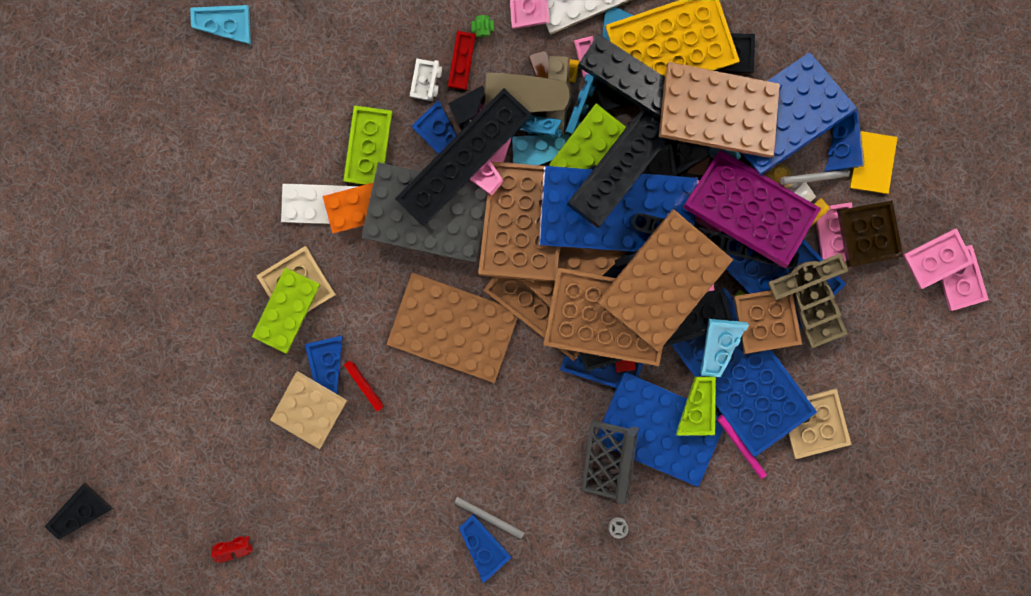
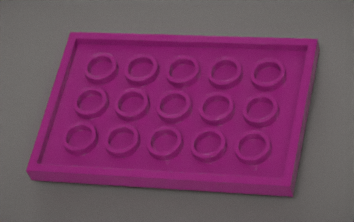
[683,150,821,269]

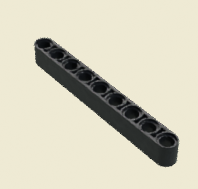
[629,213,798,269]

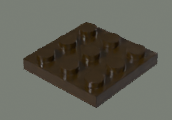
[837,200,903,267]

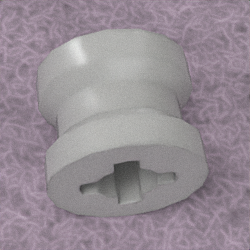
[608,517,628,539]

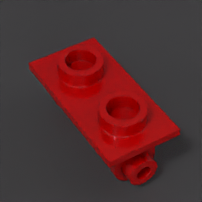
[211,536,253,563]

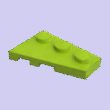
[675,376,716,436]

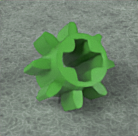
[471,15,494,37]

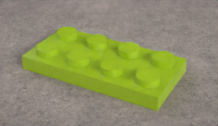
[549,104,627,169]
[343,105,393,185]
[252,267,321,354]

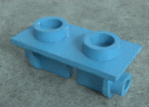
[520,115,562,139]

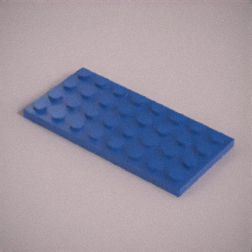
[539,166,698,252]
[672,287,817,457]

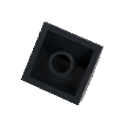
[448,85,485,129]

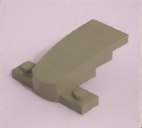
[485,56,572,135]
[768,253,848,349]

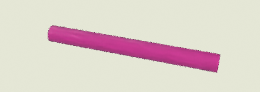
[717,415,767,479]

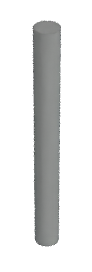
[780,170,850,185]
[454,497,525,539]

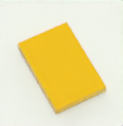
[849,131,898,194]

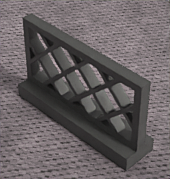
[581,420,639,505]

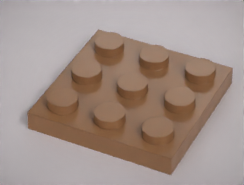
[733,291,802,354]

